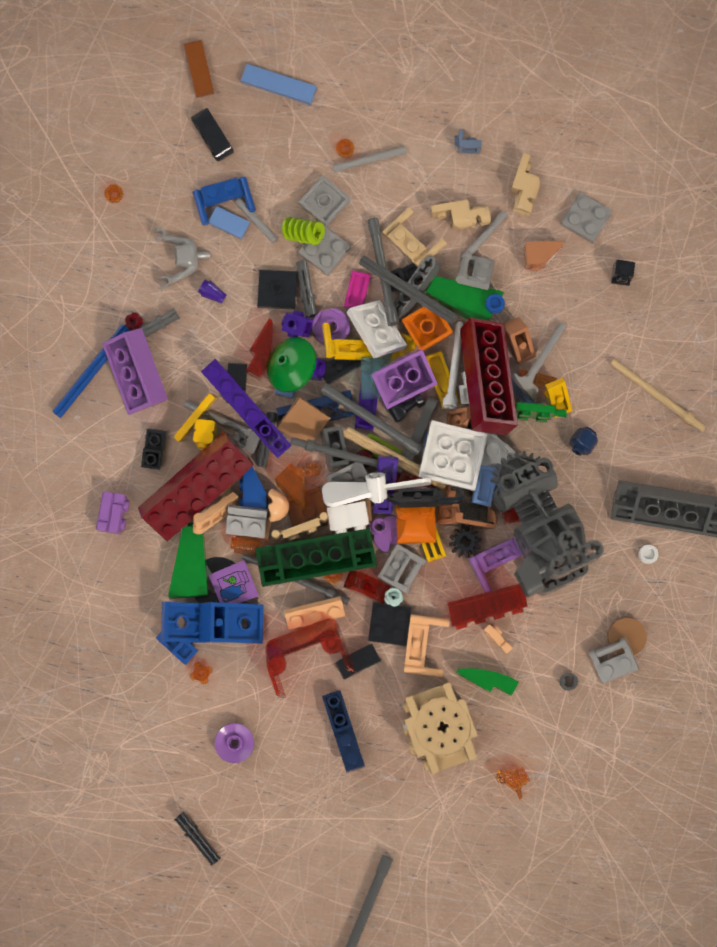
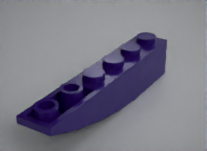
[201,359,292,458]

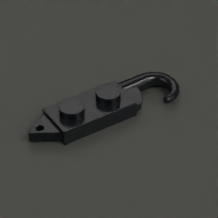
[386,487,465,508]

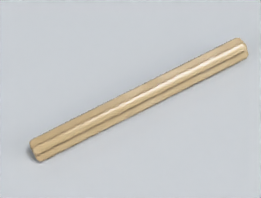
[344,427,447,490]

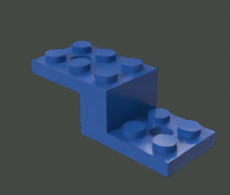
[161,602,264,644]

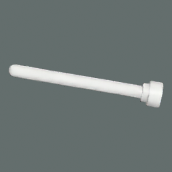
[442,321,464,409]

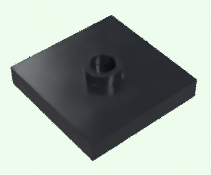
[257,270,297,310]

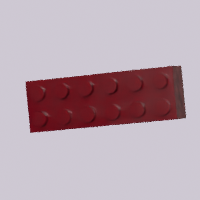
[460,318,518,435]
[138,431,254,542]

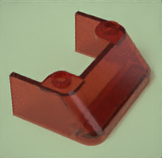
[265,618,355,699]

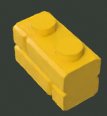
[193,419,218,451]

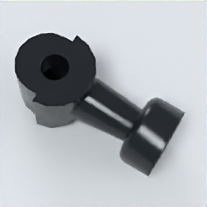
[388,394,425,423]

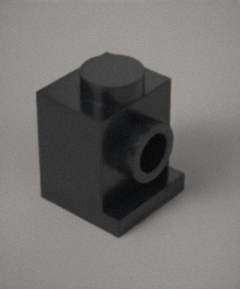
[611,260,635,286]

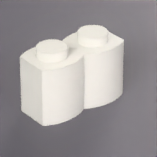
[327,501,370,534]

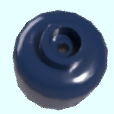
[569,427,598,456]

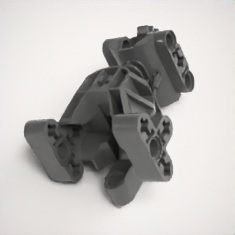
[490,451,604,598]

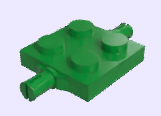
[515,402,567,423]

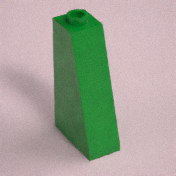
[425,276,504,321]
[168,522,209,599]

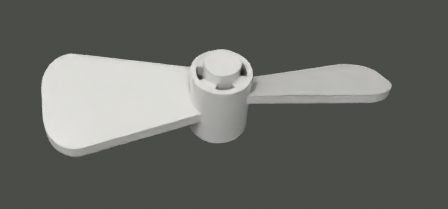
[322,473,431,507]

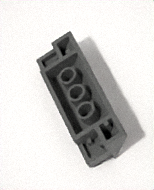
[611,480,717,537]

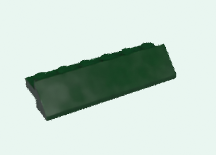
[255,528,377,587]

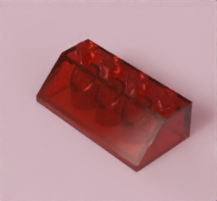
[445,584,528,630]

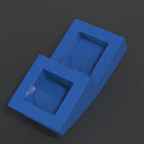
[156,632,198,665]

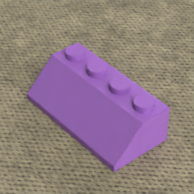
[102,328,168,415]

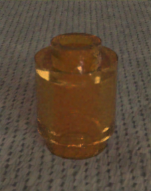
[231,535,260,555]

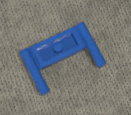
[193,177,256,226]

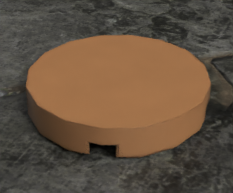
[607,618,647,655]

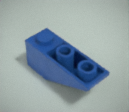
[239,467,267,509]

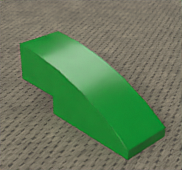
[456,668,519,696]

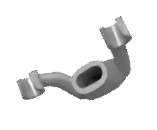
[155,228,210,289]

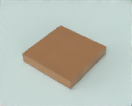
[277,396,331,441]

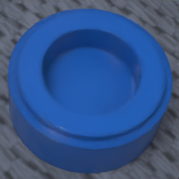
[485,294,505,314]

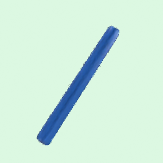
[53,324,130,418]

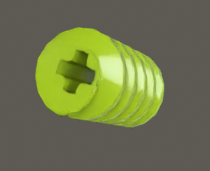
[282,217,325,245]

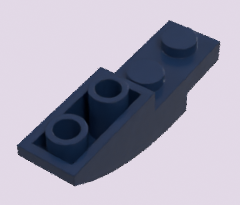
[322,690,365,773]

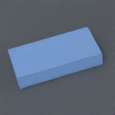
[209,206,250,240]
[471,465,497,507]

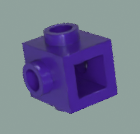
[282,310,314,338]

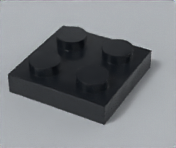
[368,602,411,646]

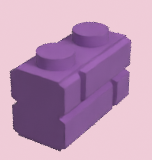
[96,492,130,535]

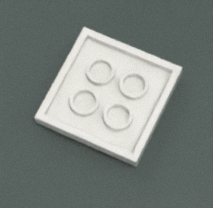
[418,420,488,491]

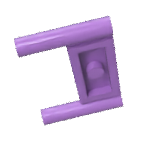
[469,537,524,594]

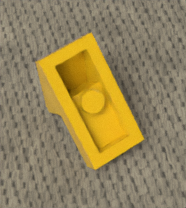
[544,378,572,418]

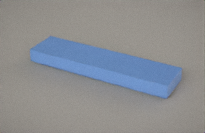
[241,64,317,105]

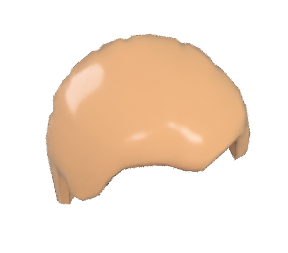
[267,489,289,522]

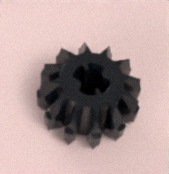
[449,526,482,559]

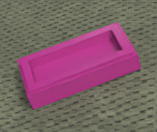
[344,270,371,309]

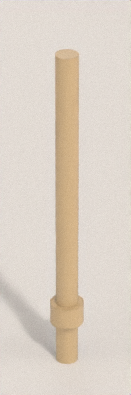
[610,358,707,432]

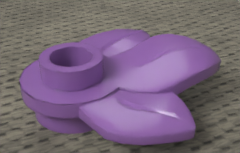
[369,516,399,552]

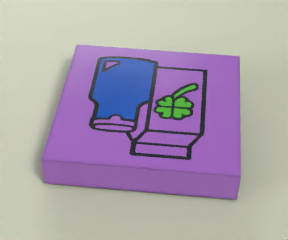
[209,560,259,604]

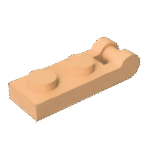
[193,492,238,534]

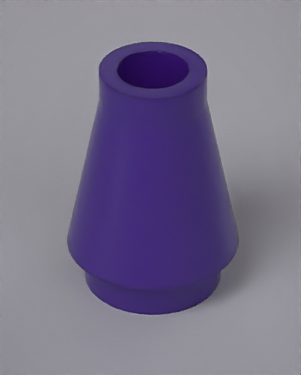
[198,279,227,304]

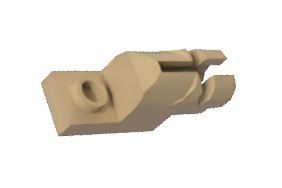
[510,153,540,217]
[430,199,491,230]

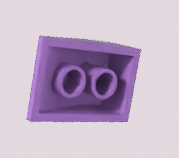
[370,349,438,409]

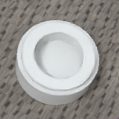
[638,544,658,564]

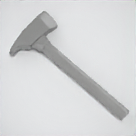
[511,323,566,400]
[184,400,260,454]

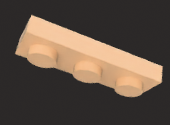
[284,596,345,630]

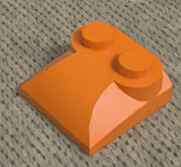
[401,306,454,351]
[396,505,436,544]

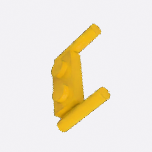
[322,323,382,360]

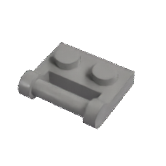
[456,251,494,290]
[378,544,427,595]
[589,636,640,683]

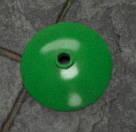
[267,337,316,393]

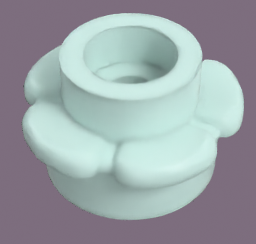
[384,588,403,607]

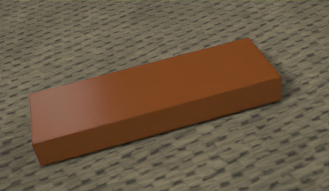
[184,40,214,98]

